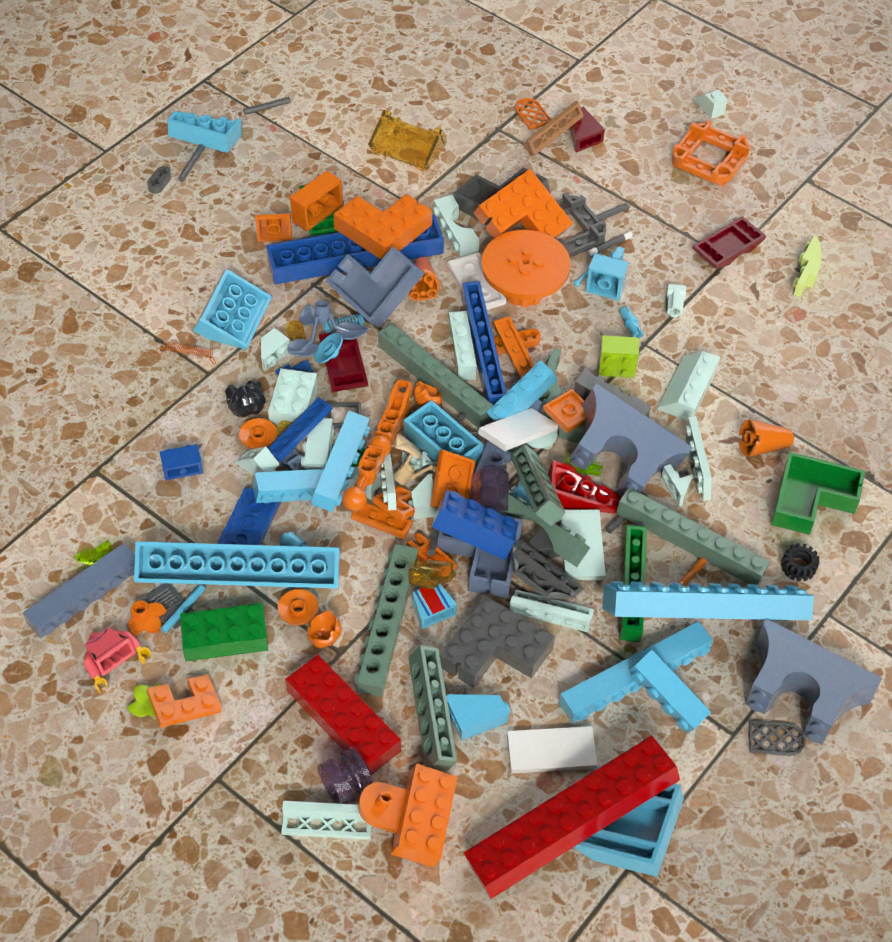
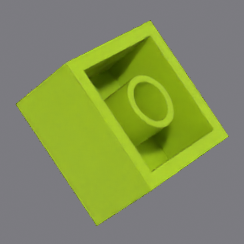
[598,335,639,378]

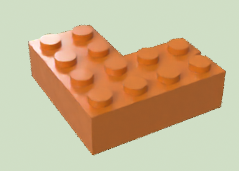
[474,169,573,239]
[334,194,432,260]

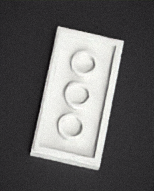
[447,252,506,310]
[478,408,558,451]
[507,726,598,774]

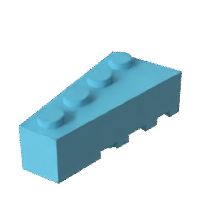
[167,111,242,153]

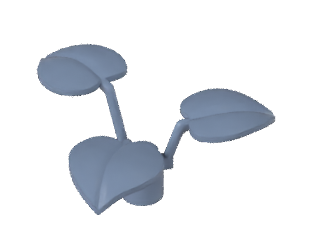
[287,301,369,357]

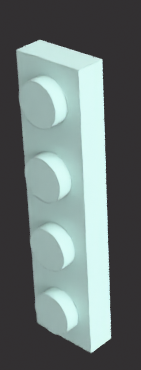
[380,454,396,510]

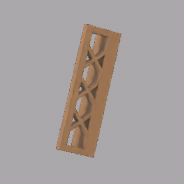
[523,101,584,156]

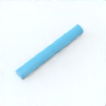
[160,585,206,634]

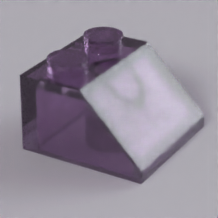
[471,466,509,512]

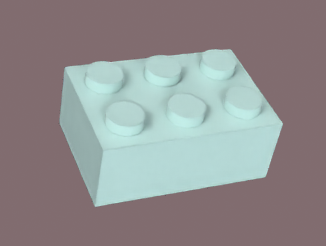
[268,368,318,428]

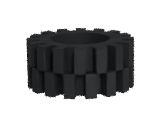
[781,543,820,582]

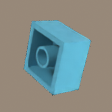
[586,253,629,301]

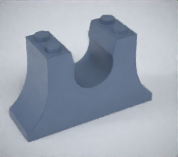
[568,383,693,497]
[746,618,882,745]

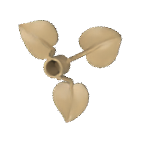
[393,433,437,485]

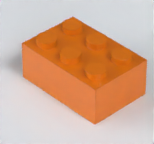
[290,171,343,232]

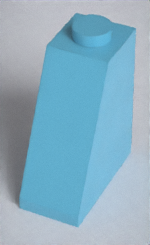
[446,694,511,741]

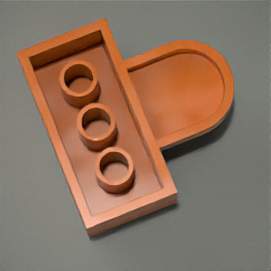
[358,764,457,867]

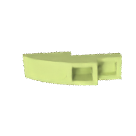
[793,236,821,297]

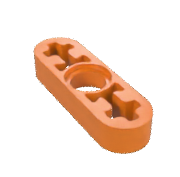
[494,329,541,355]

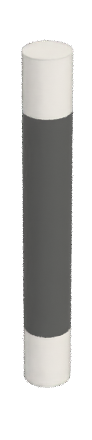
[587,231,633,257]

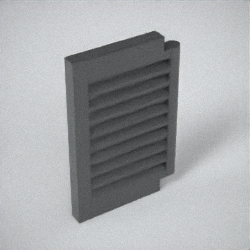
[145,583,195,629]

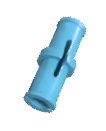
[619,306,644,339]

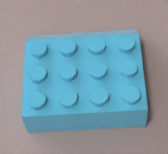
[573,766,684,877]

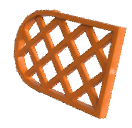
[515,98,552,130]

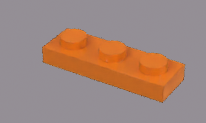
[351,503,413,539]

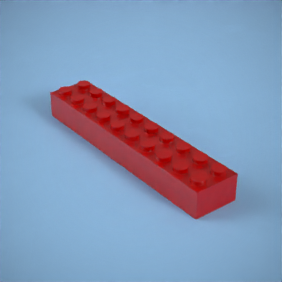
[463,735,680,899]

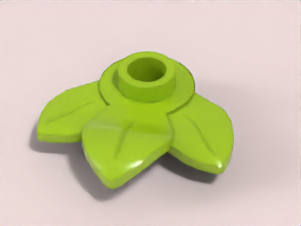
[127,683,161,718]

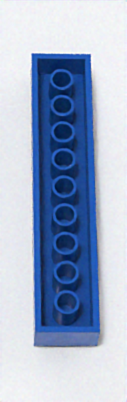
[266,215,444,285]

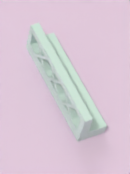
[510,590,594,632]
[282,801,372,840]

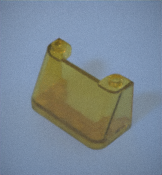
[368,110,447,171]

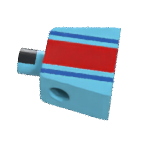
[412,579,457,629]

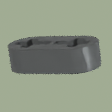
[147,166,171,194]

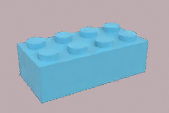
[404,400,484,464]

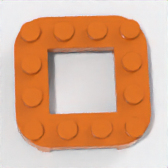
[672,120,751,186]

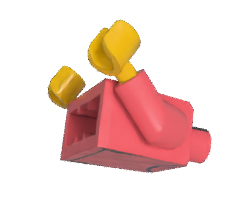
[84,628,151,693]

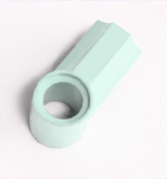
[666,283,686,317]

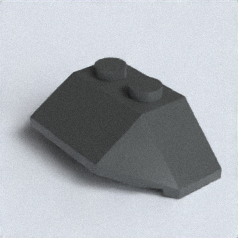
[511,539,584,600]

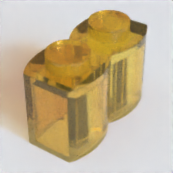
[408,559,454,589]

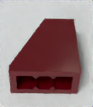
[570,106,605,153]

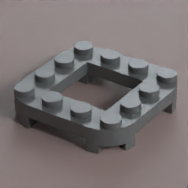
[556,192,606,257]

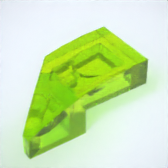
[74,540,114,565]

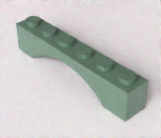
[482,486,590,567]

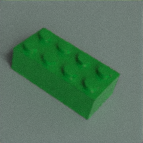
[180,603,268,662]

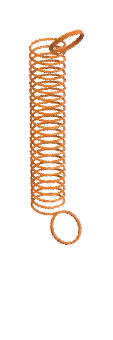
[155,342,216,365]

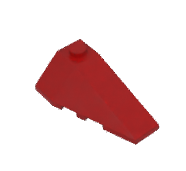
[548,460,622,514]

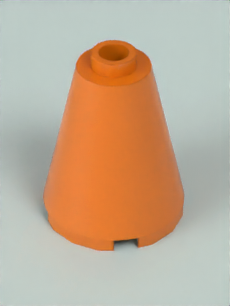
[739,419,794,457]

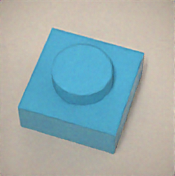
[610,246,625,261]

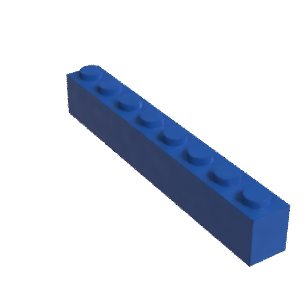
[461,281,506,405]

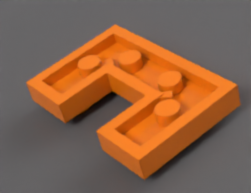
[147,674,222,728]

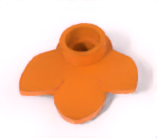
[128,600,166,636]

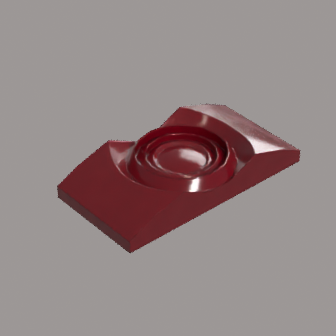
[692,216,766,269]
[319,332,368,392]

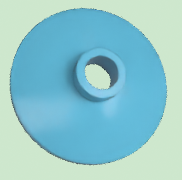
[314,333,343,364]

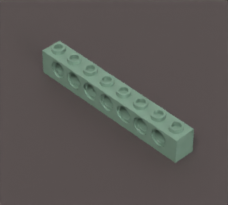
[354,544,418,697]

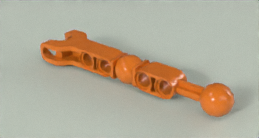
[342,380,412,511]

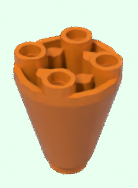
[408,257,439,301]

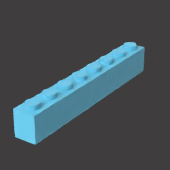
[559,621,713,723]

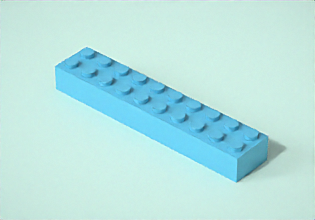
[134,541,341,588]
[602,581,814,620]

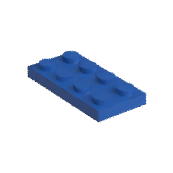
[217,487,281,545]

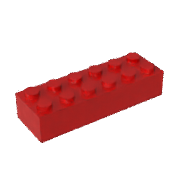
[285,655,401,777]

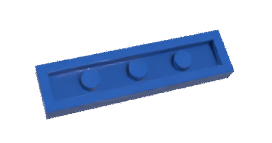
[268,397,333,462]

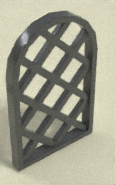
[749,720,806,756]

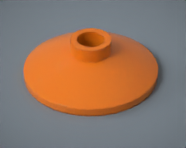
[239,418,277,449]
[278,589,319,625]

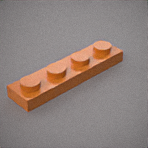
[493,316,534,380]

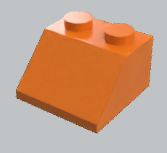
[255,213,292,242]

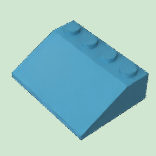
[193,269,272,349]

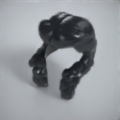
[224,380,266,418]

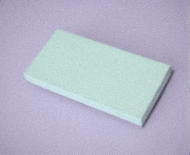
[686,416,712,501]
[560,510,606,580]

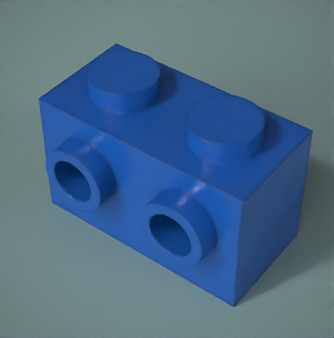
[159,444,203,481]

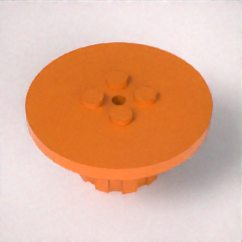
[481,230,571,307]

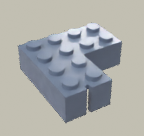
[326,246,425,328]
[437,518,523,598]

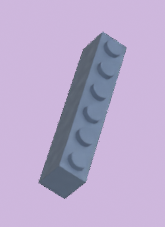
[23,543,135,639]

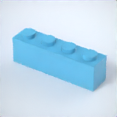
[487,360,558,422]
[252,469,324,503]
[629,650,711,733]

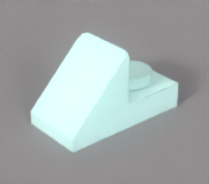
[661,464,693,506]

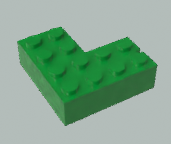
[771,452,865,535]

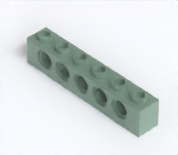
[510,444,565,526]
[408,645,457,773]

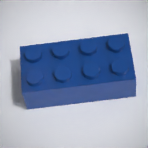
[432,489,518,560]

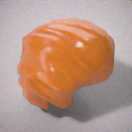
[412,381,442,407]
[307,610,341,648]

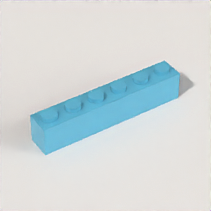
[311,411,371,512]

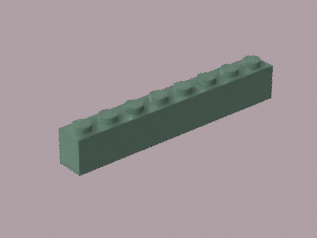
[378,323,493,429]
[616,488,770,585]

